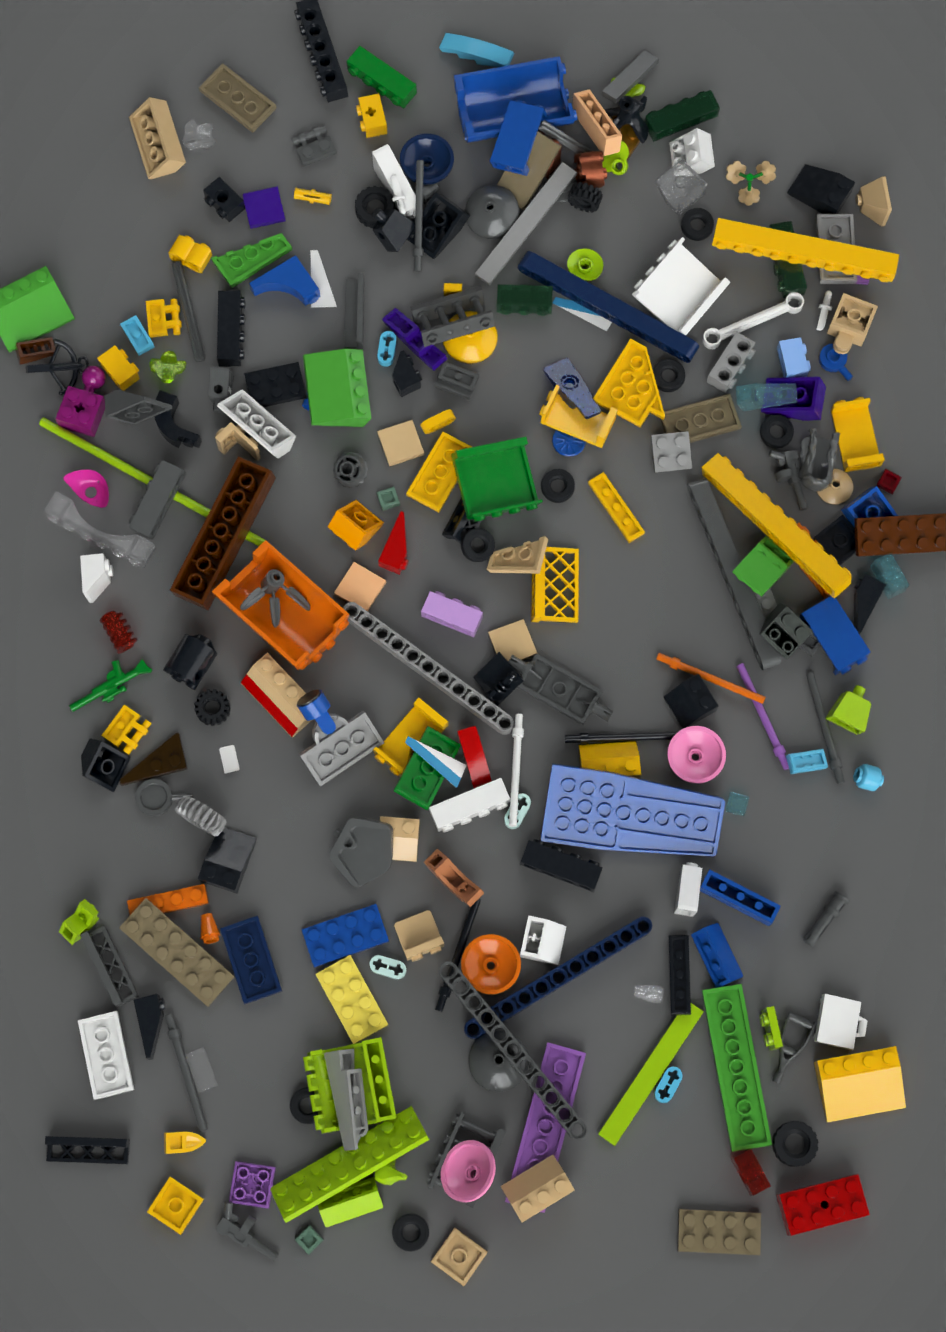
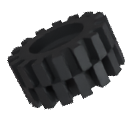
[567,182,603,213]
[194,689,230,726]

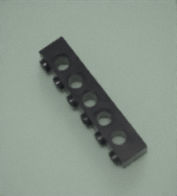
[294,0,348,103]

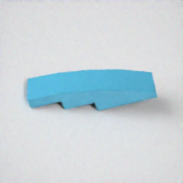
[439,33,514,67]

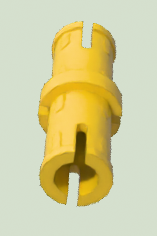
[294,188,332,205]

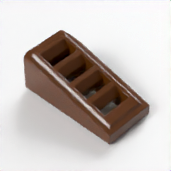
[15,337,56,365]

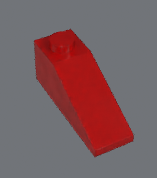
[378,511,409,575]

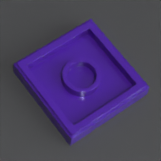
[242,186,286,229]

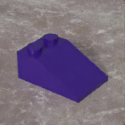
[761,377,826,421]

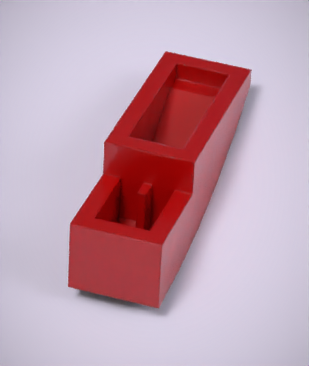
[457,725,492,789]

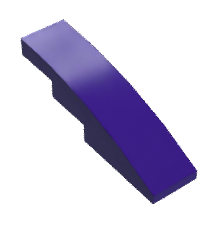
[382,308,447,371]

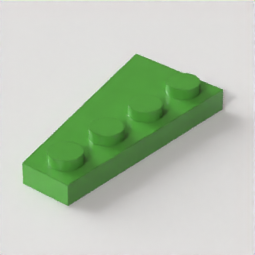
[211,233,292,288]

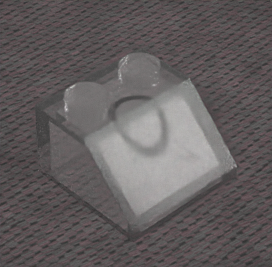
[655,159,707,215]

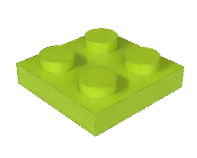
[759,1006,783,1051]

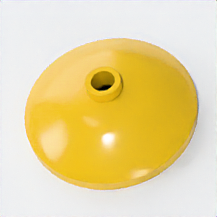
[443,311,498,364]

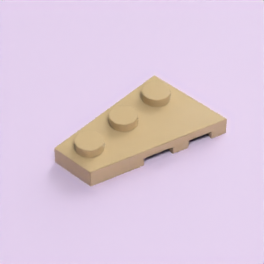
[487,536,548,574]

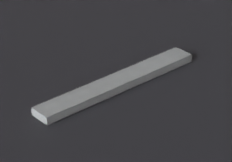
[475,162,577,286]

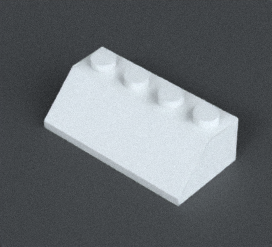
[217,389,296,458]

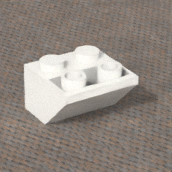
[669,128,715,176]
[520,915,567,965]

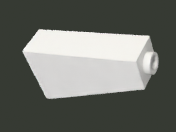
[372,144,416,219]

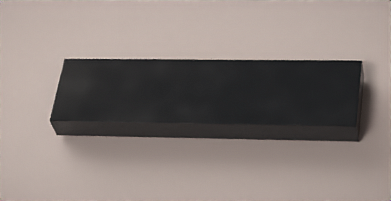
[669,935,691,1016]

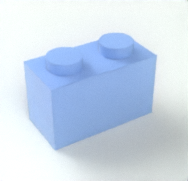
[777,337,811,378]

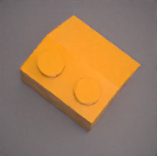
[328,500,384,550]

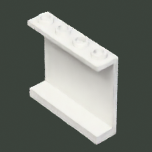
[632,237,730,336]

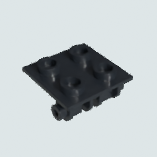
[473,652,524,706]

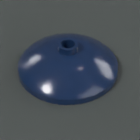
[400,134,454,184]

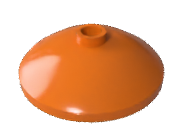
[461,934,521,995]

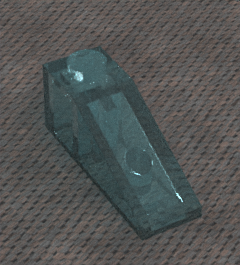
[736,383,797,411]

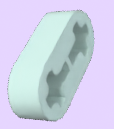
[504,793,531,829]
[370,955,407,980]

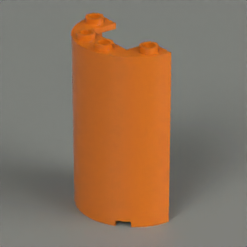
[212,540,349,670]

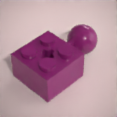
[55,366,106,437]

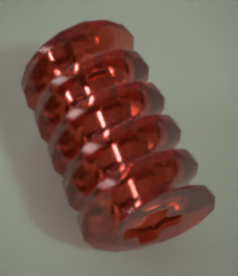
[99,611,138,654]

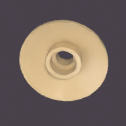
[816,469,853,505]

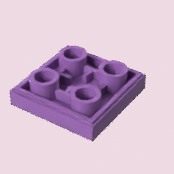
[229,1161,276,1209]

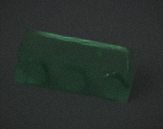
[497,284,553,316]

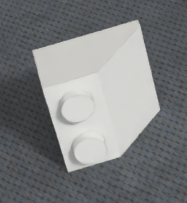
[80,553,113,603]

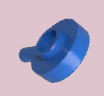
[819,344,853,381]

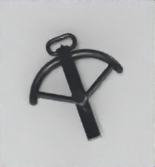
[26,339,89,395]

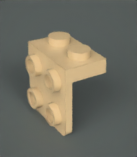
[215,422,260,461]
[394,910,444,962]

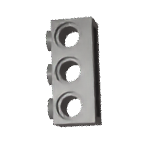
[707,332,756,393]

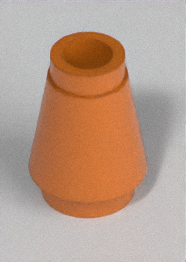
[201,913,220,944]

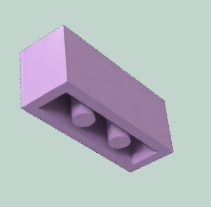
[421,591,483,637]

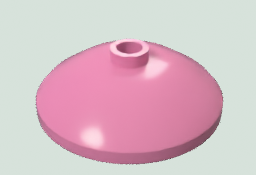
[667,726,726,784]
[441,1140,496,1203]

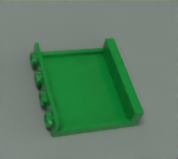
[451,437,543,522]

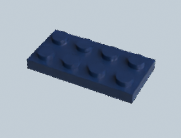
[220,916,283,1005]

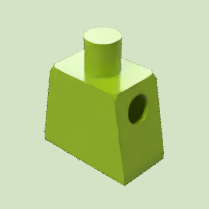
[825,685,871,735]

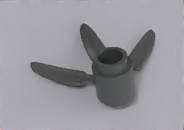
[240,569,310,628]

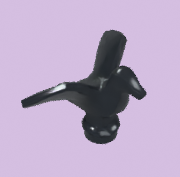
[604,96,649,144]

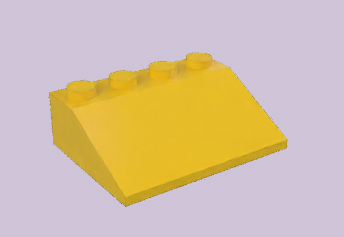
[813,1046,906,1122]

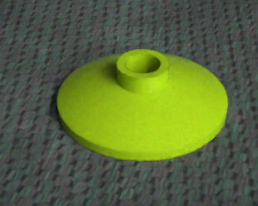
[567,248,604,281]

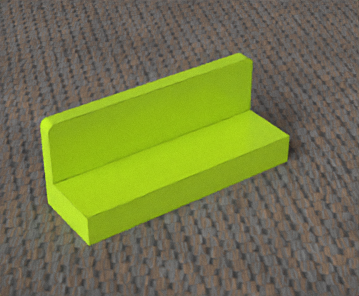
[318,1177,383,1227]

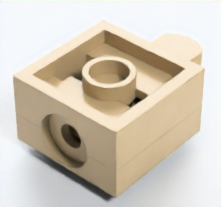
[827,293,878,354]

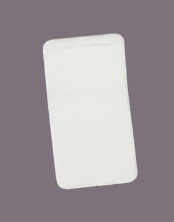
[219,745,239,773]

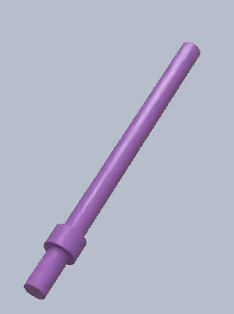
[736,663,789,770]

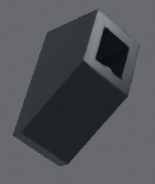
[392,350,422,397]

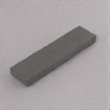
[602,50,659,103]

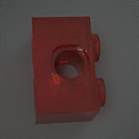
[731,1149,771,1196]

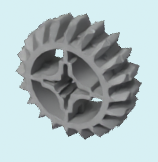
[175,796,227,836]

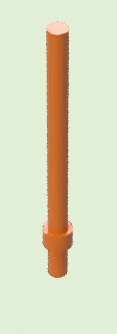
[656,653,766,704]

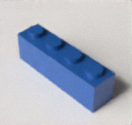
[700,869,781,926]

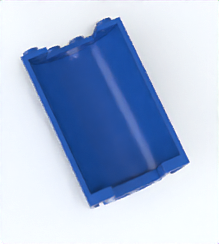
[454,56,577,143]

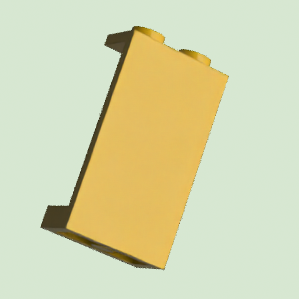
[539,385,618,448]
[830,397,885,472]
[373,697,448,776]

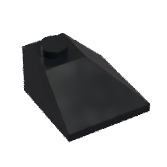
[81,738,131,792]

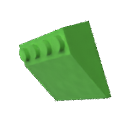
[0,266,75,353]
[303,349,371,427]

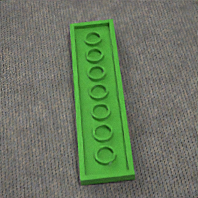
[702,984,772,1152]

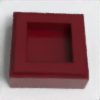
[876,469,902,495]

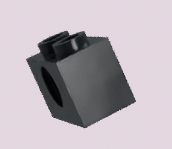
[203,177,245,222]

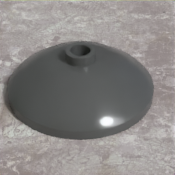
[465,185,519,239]
[469,1031,529,1092]

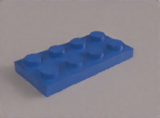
[302,904,389,968]

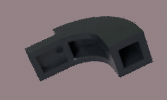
[154,390,202,448]

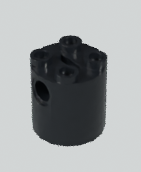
[163,634,217,690]

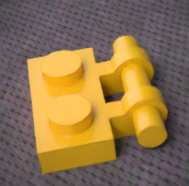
[146,298,182,338]
[101,704,152,755]

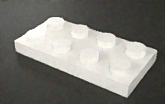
[78,1011,134,1100]

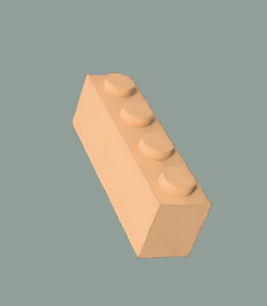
[572,89,622,156]

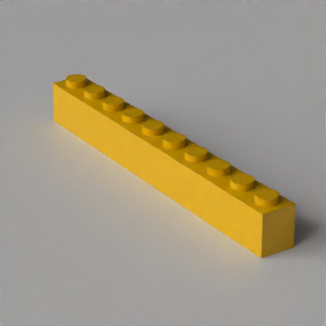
[712,218,899,282]
[702,453,852,599]

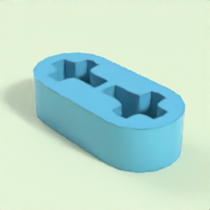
[377,331,397,367]
[654,1067,683,1103]

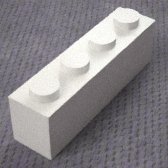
[429,778,510,833]

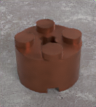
[574,151,607,188]

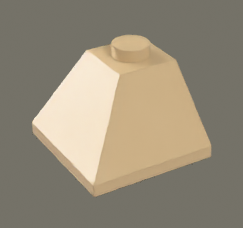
[856,176,892,226]

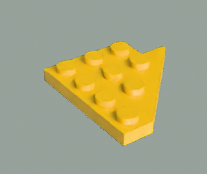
[592,338,665,428]

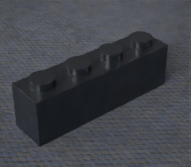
[217,290,245,366]
[520,839,603,892]

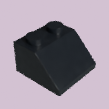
[663,674,718,729]

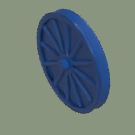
[552,430,586,457]

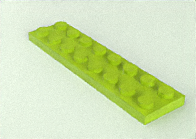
[270,1106,430,1223]

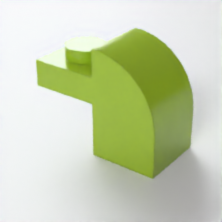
[59,899,99,945]

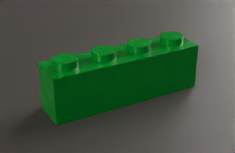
[347,46,417,109]

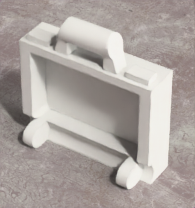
[813,994,868,1050]

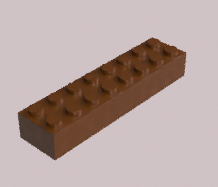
[170,456,276,611]

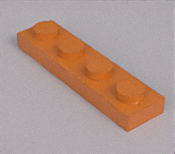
[127,884,209,915]

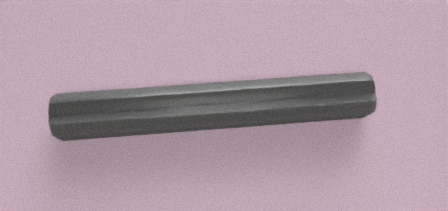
[539,120,593,154]

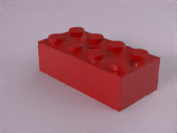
[776,1174,870,1236]

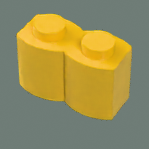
[168,235,212,274]

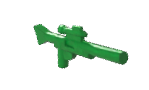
[69,660,152,712]

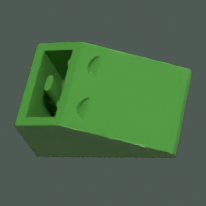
[732,536,794,597]

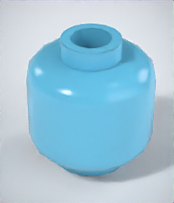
[853,764,884,791]

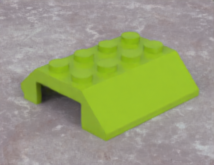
[303,1037,397,1134]

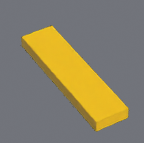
[588,472,645,543]

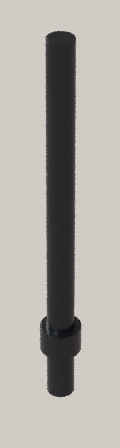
[565,732,678,745]
[435,899,481,1012]

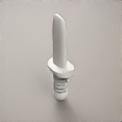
[391,175,406,215]
[817,290,833,331]

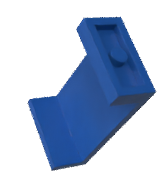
[490,100,547,176]
[799,596,871,675]

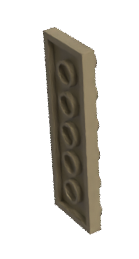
[119,898,235,1007]

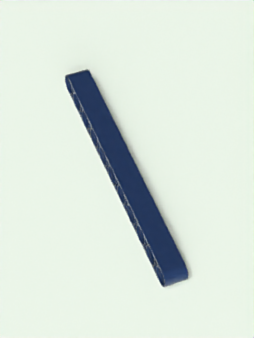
[517,251,699,363]
[464,917,652,1039]

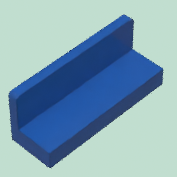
[691,923,743,988]

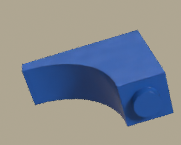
[249,255,321,306]

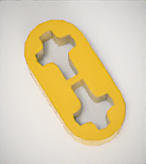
[420,409,456,434]

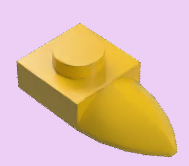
[164,1131,206,1154]

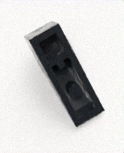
[854,574,886,635]
[134,994,166,1060]

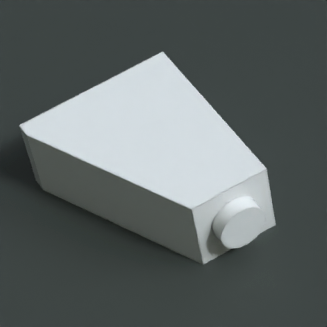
[674,862,702,917]

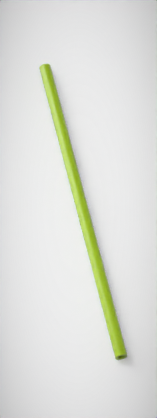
[39,417,267,547]

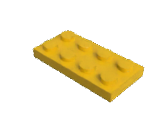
[406,432,472,513]

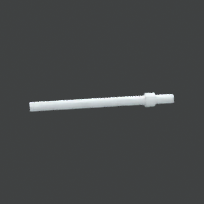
[509,714,524,827]

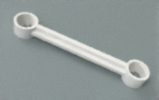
[702,292,804,349]

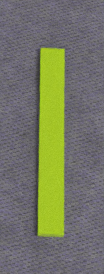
[598,1003,704,1146]

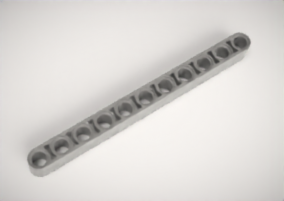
[343,602,514,735]

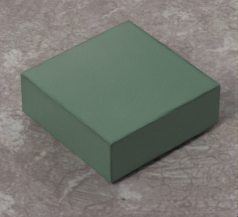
[376,487,400,511]
[295,1225,324,1255]

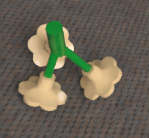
[726,161,776,206]

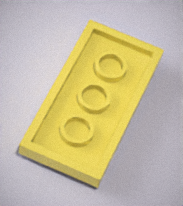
[316,955,388,1044]

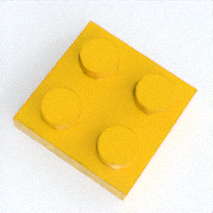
[147,1177,204,1235]

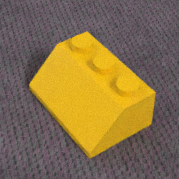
[578,741,641,778]

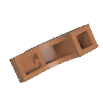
[423,849,484,907]

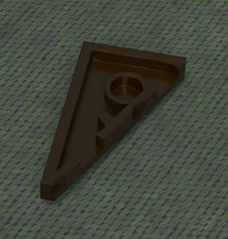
[119,733,188,786]

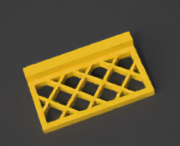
[531,547,579,623]

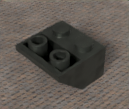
[760,603,813,659]

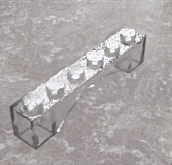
[44,491,156,568]

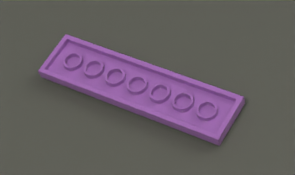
[505,1042,586,1213]

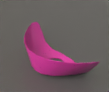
[63,470,109,508]

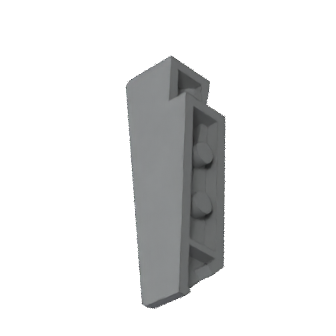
[324,1049,368,1151]

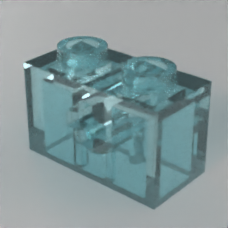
[870,553,909,599]

